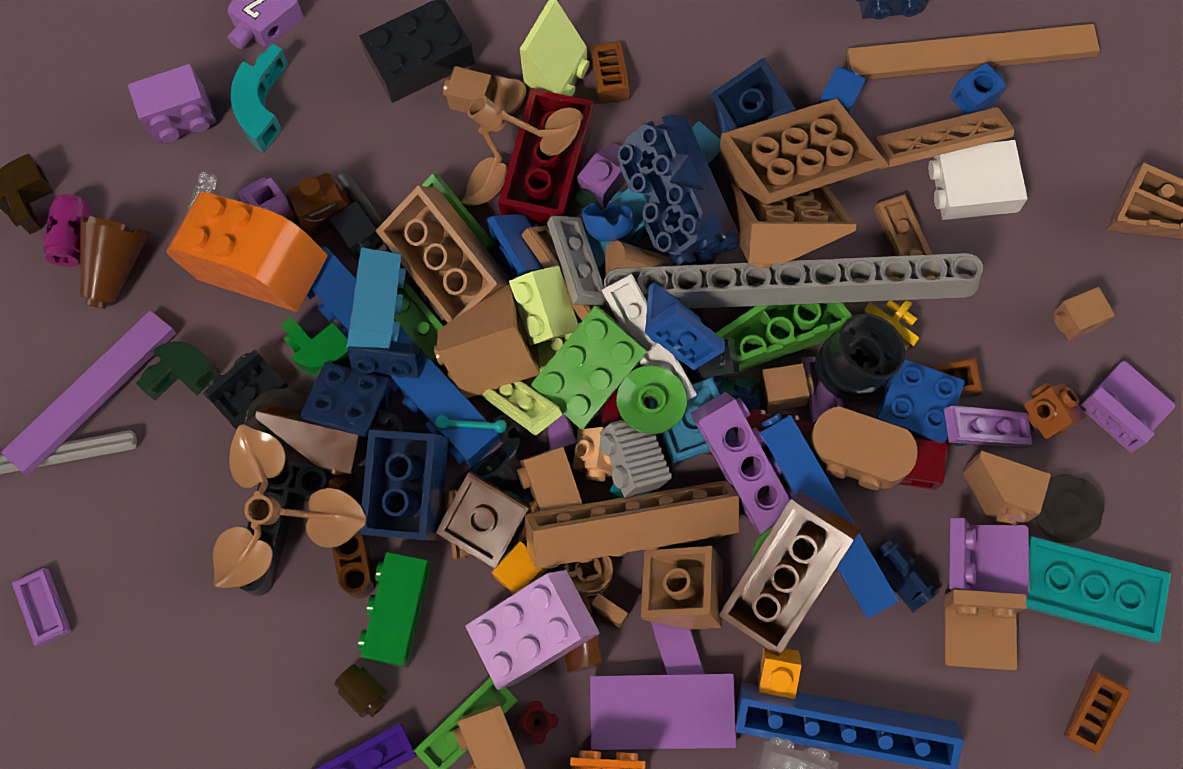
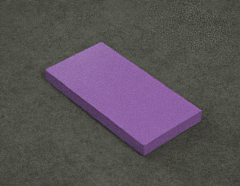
[590,674,736,750]

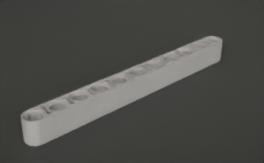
[604,253,983,308]

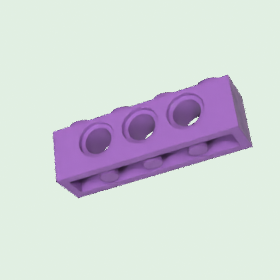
[690,392,794,535]

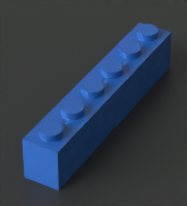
[735,682,964,769]

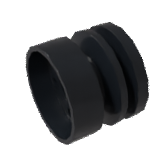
[815,313,906,401]

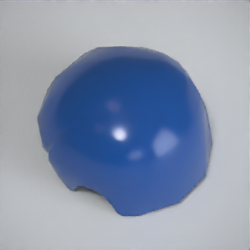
[582,201,636,242]

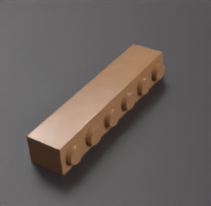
[525,480,739,569]

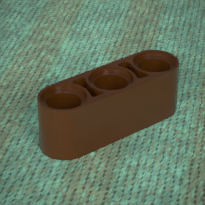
[332,531,375,599]

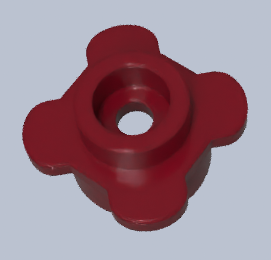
[516,700,559,745]

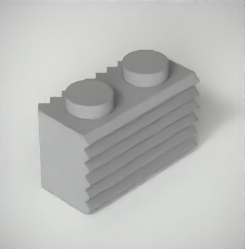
[600,420,672,498]

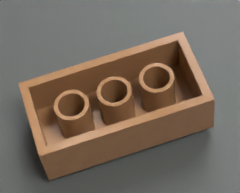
[376,185,511,323]

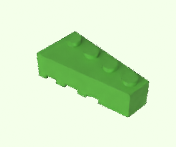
[715,279,853,378]

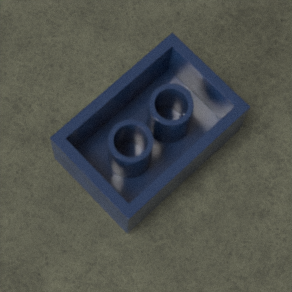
[359,430,449,541]

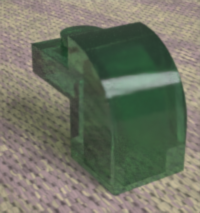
[136,341,222,401]

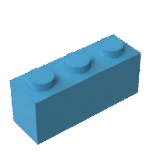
[346,248,406,351]

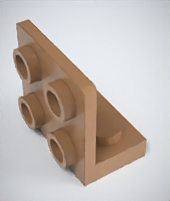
[944,589,1026,671]

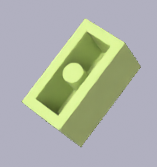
[509,266,579,346]

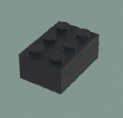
[359,0,475,103]

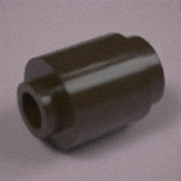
[334,664,387,718]

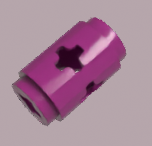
[42,194,91,267]

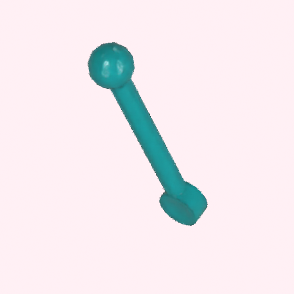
[435,415,507,433]

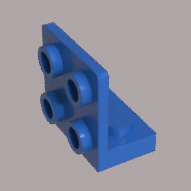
[645,282,725,370]
[875,360,964,443]

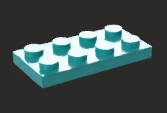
[1026,536,1171,644]

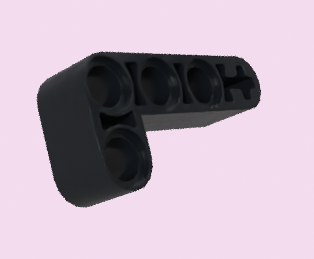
[240,460,330,596]

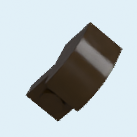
[0,153,53,234]

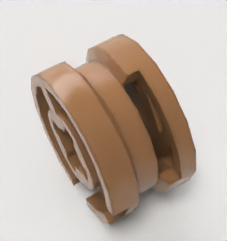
[564,556,613,597]

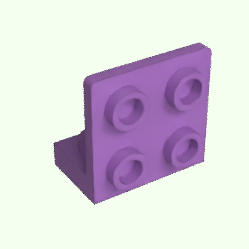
[1079,361,1175,453]
[949,518,1029,597]

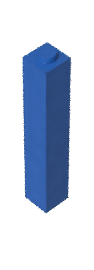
[760,413,899,619]

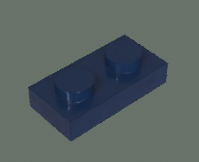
[694,376,761,410]

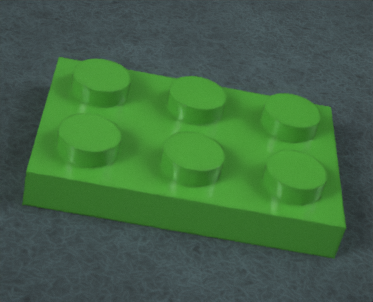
[531,306,650,430]

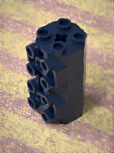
[617,114,740,266]

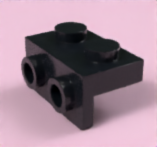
[203,349,288,430]

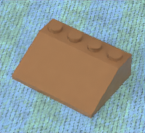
[719,98,885,204]
[728,183,857,268]

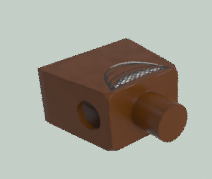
[286,173,352,238]

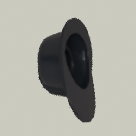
[454,436,524,492]

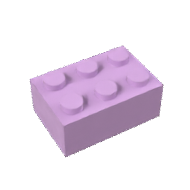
[465,570,600,690]

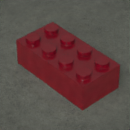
[498,88,594,226]

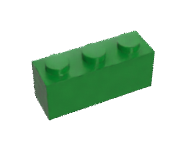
[358,552,432,668]

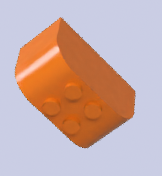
[166,192,328,312]

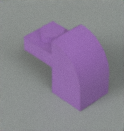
[237,177,294,221]

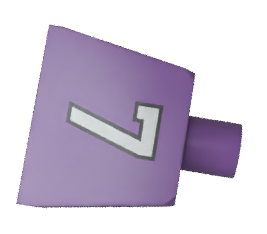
[227,0,304,50]

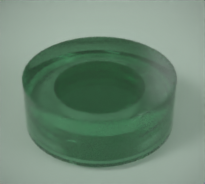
[572,188,602,213]

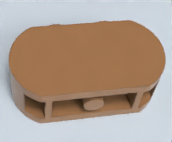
[808,406,918,490]

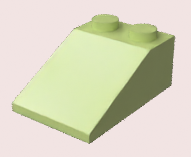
[520,0,590,98]

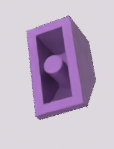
[577,143,626,210]

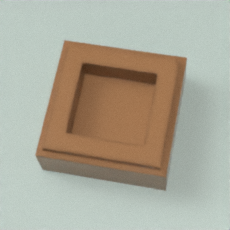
[592,593,628,628]

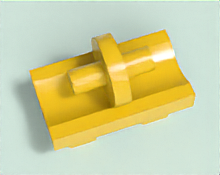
[864,300,919,350]

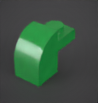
[281,317,350,377]

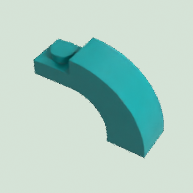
[231,43,289,153]

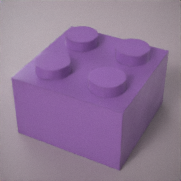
[127,64,217,143]

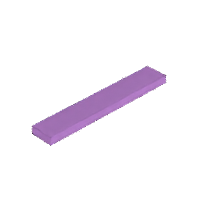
[0,310,176,477]

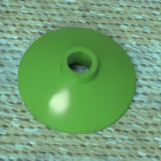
[616,366,687,434]

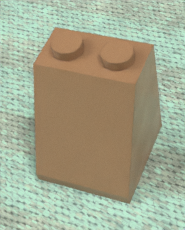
[434,284,540,399]

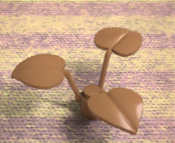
[461,75,583,206]
[213,425,367,588]

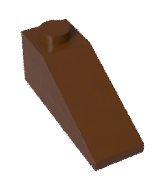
[255,403,363,475]

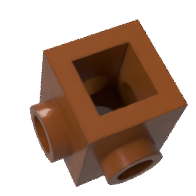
[1023,383,1086,439]

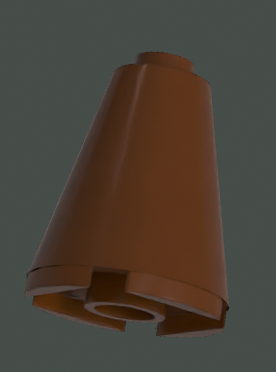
[80,216,149,309]

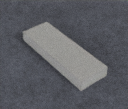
[547,216,606,305]

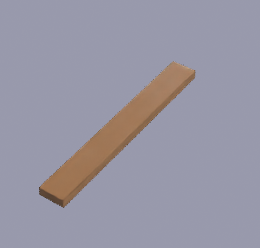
[846,24,1100,80]

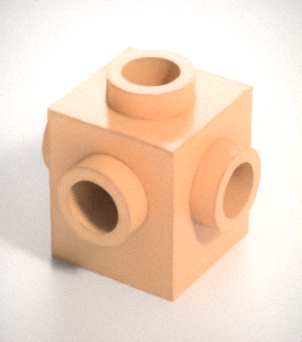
[572,427,613,482]

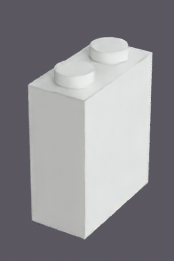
[928,140,1028,220]

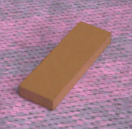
[873,194,935,279]

